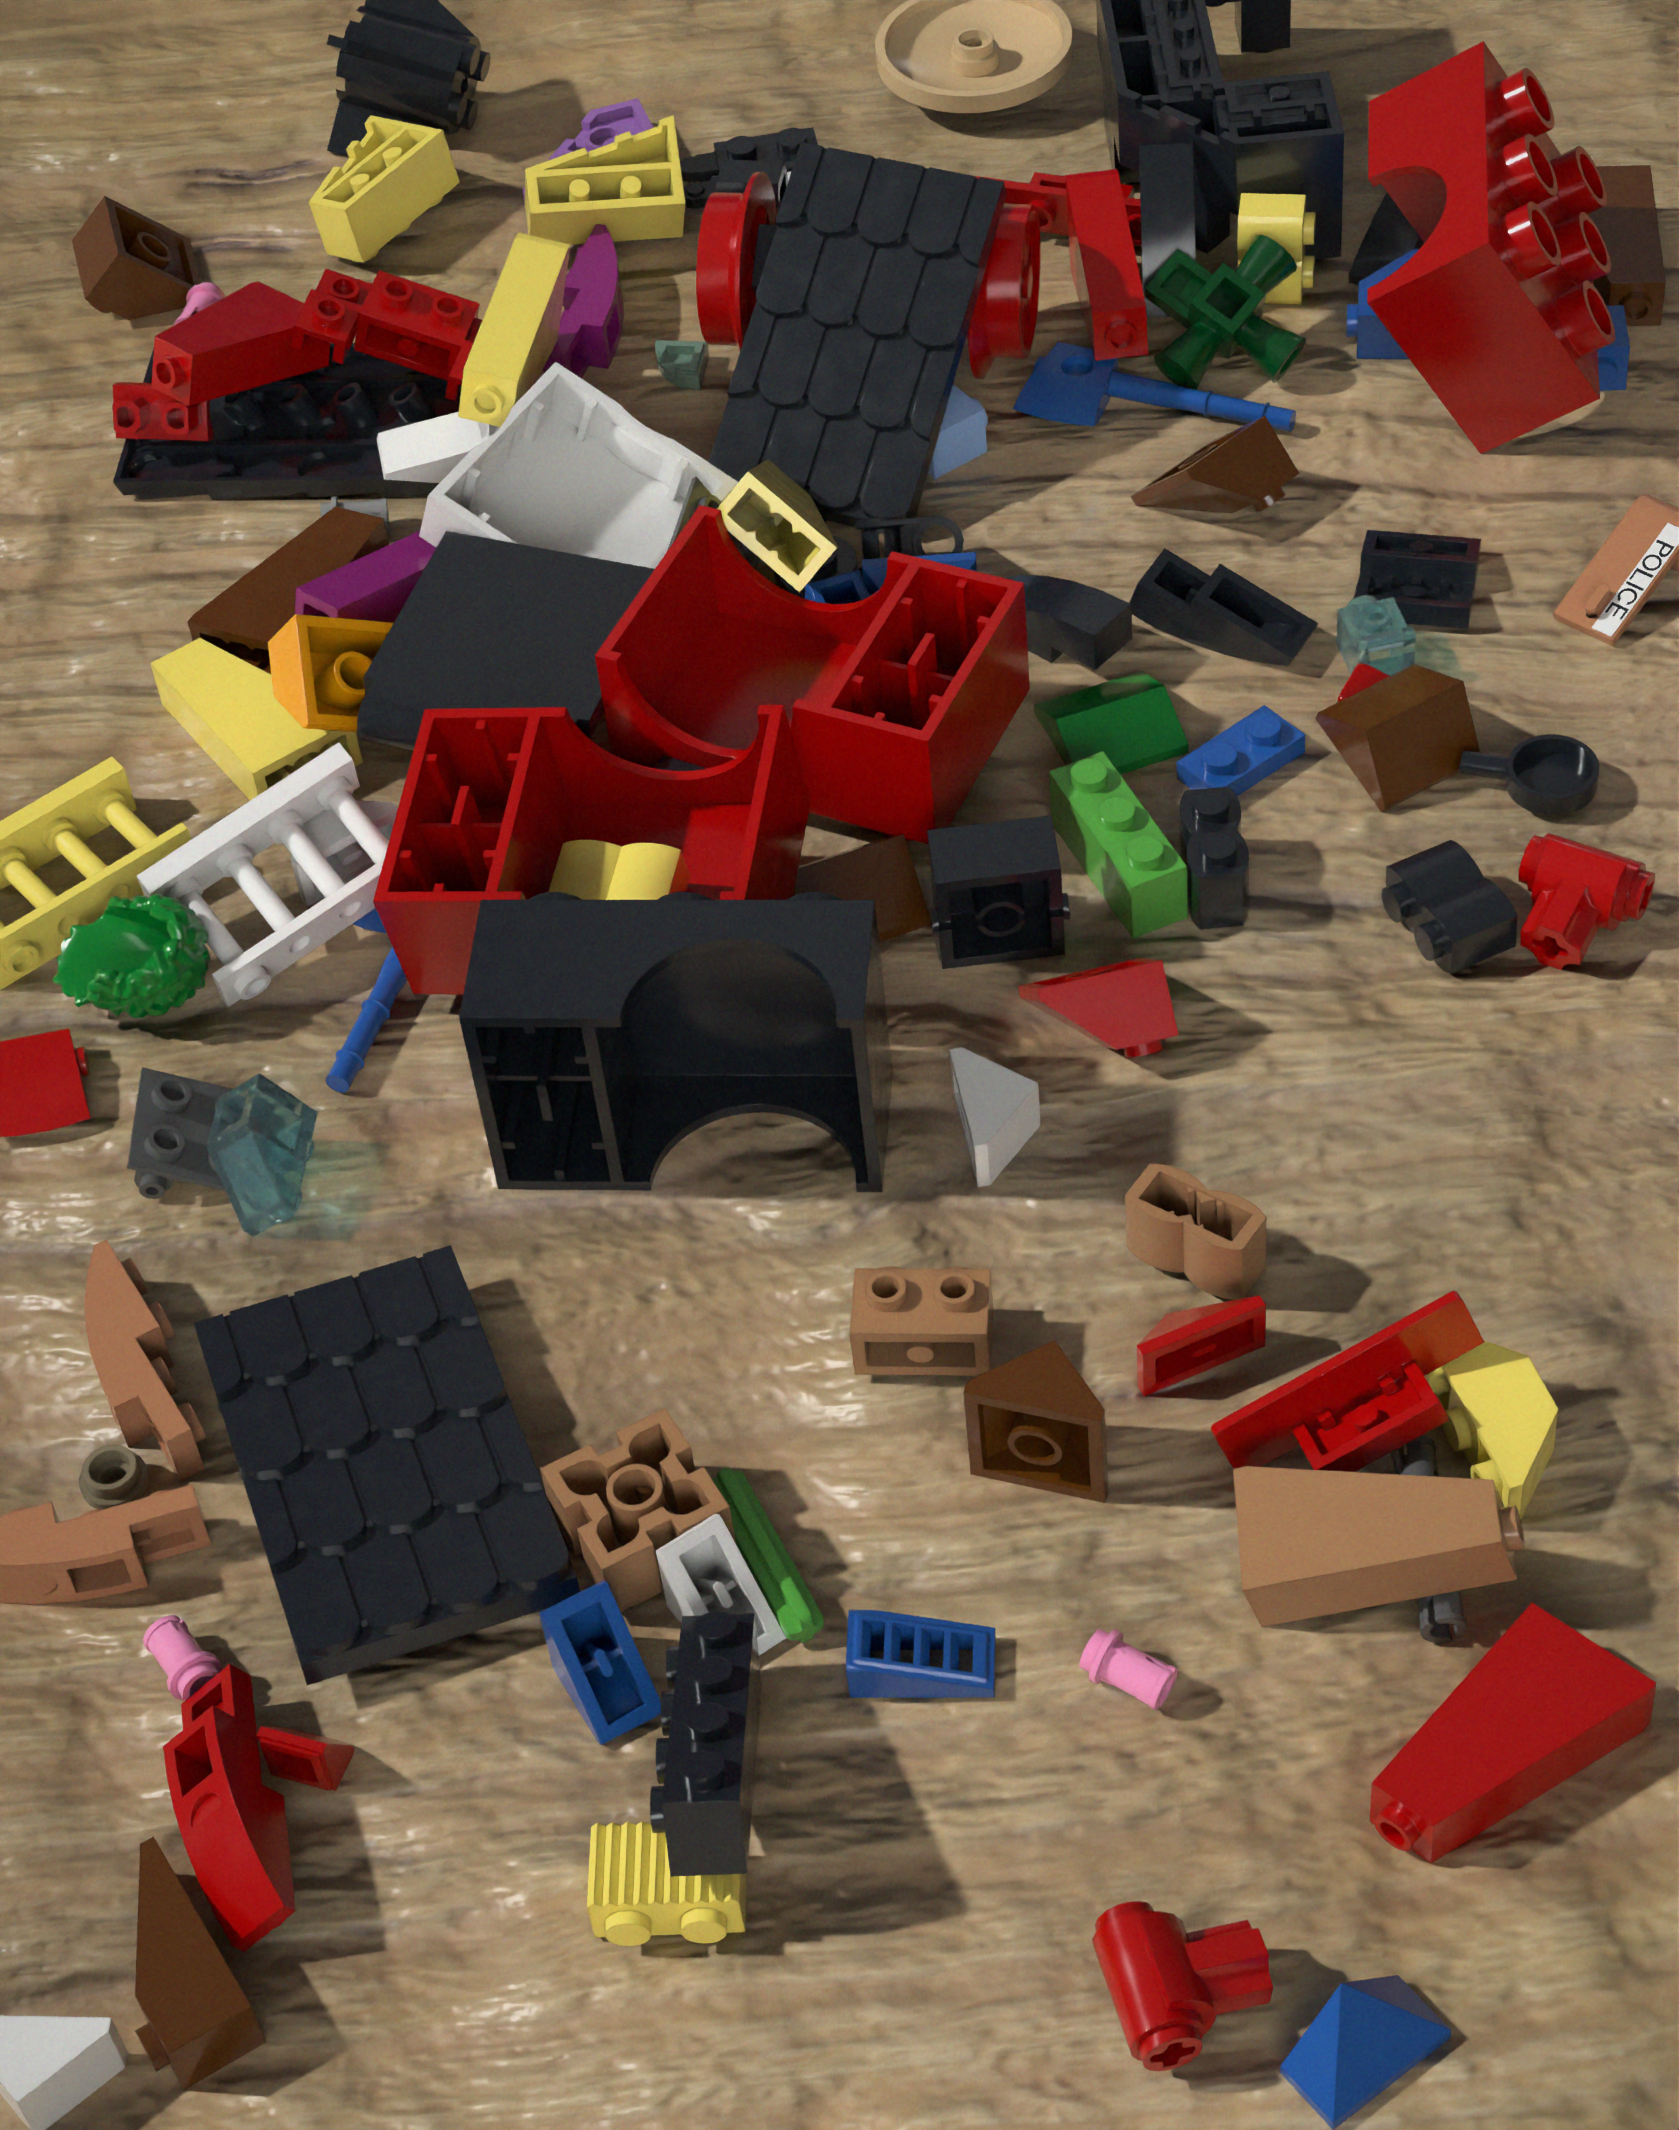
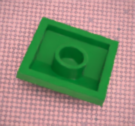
[1034,671,1189,775]

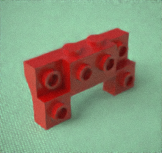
[291,269,483,401]

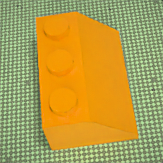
[268,614,394,732]

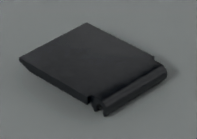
[357,531,655,750]

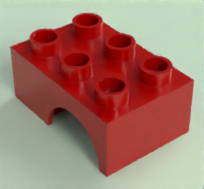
[1367,41,1615,454]
[595,505,1030,844]
[373,704,811,995]

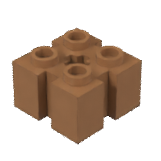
[540,1408,736,1613]

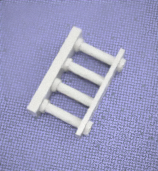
[137,742,389,1007]

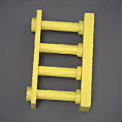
[0,756,191,990]

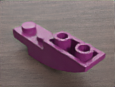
[542,224,624,379]

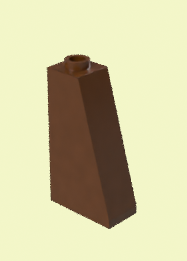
[1590,165,1666,326]
[188,507,389,674]

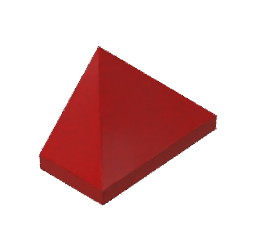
[1137,1295,1266,1397]

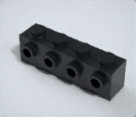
[650,1612,762,1877]

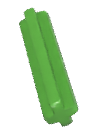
[712,1468,824,1643]

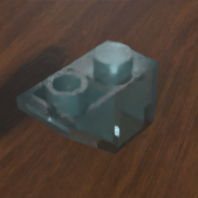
[206,1073,318,1237]

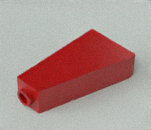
[1065,169,1148,361]
[151,281,330,406]
[1370,1603,1657,1864]

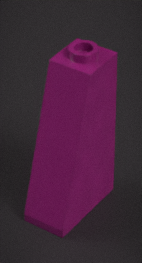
[295,531,436,623]

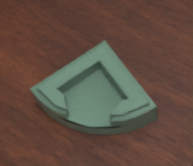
[655,340,709,390]

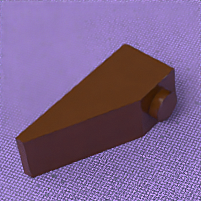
[135,1836,266,2090]

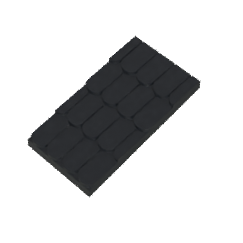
[708,142,1007,534]
[113,343,461,500]
[194,1245,581,1685]

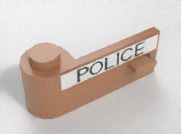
[1553,494,1679,647]

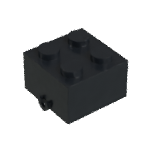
[927,815,1070,969]

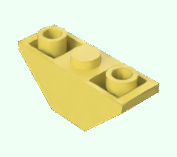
[1424,1341,1558,1519]

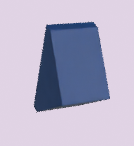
[539,1580,661,1745]

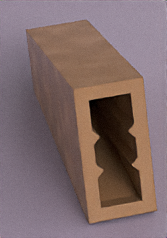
[1233,1466,1525,1627]

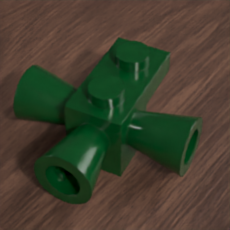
[1144,235,1306,390]

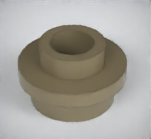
[79,1445,149,1509]

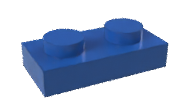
[1177,705,1305,796]

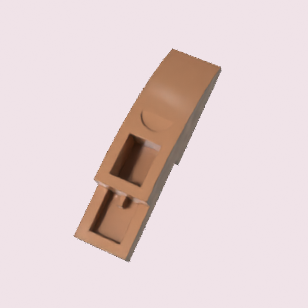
[85,1240,206,1482]
[0,1484,212,1604]

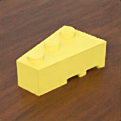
[309,115,460,263]
[525,115,685,244]

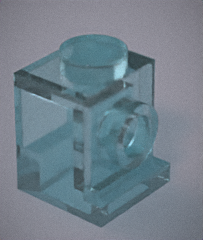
[1336,595,1416,676]

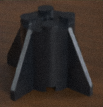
[327,0,491,156]

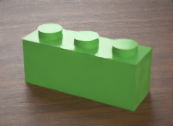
[1048,751,1188,939]

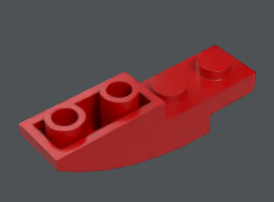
[163,1664,296,1952]

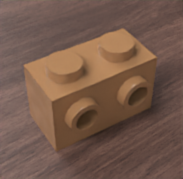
[849,1266,994,1376]

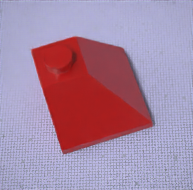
[1018,958,1178,1058]

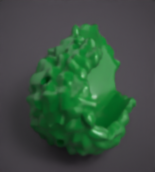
[53,894,210,1018]

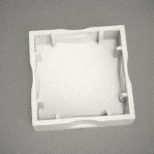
[419,362,739,569]

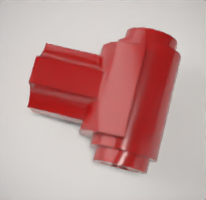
[1518,833,1655,970]
[1092,1901,1274,2071]

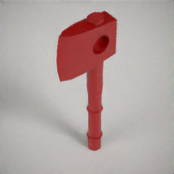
[0,1028,91,1137]

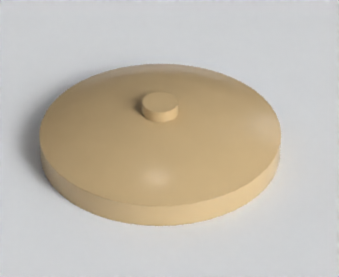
[875,0,1073,113]

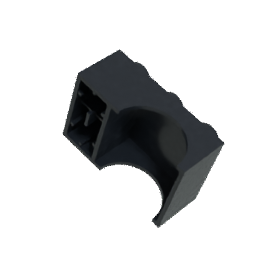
[459,892,893,1192]

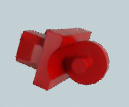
[112,382,213,441]

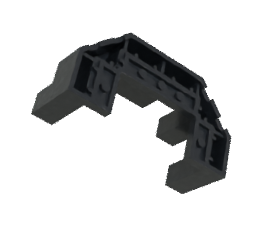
[1096,0,1344,261]

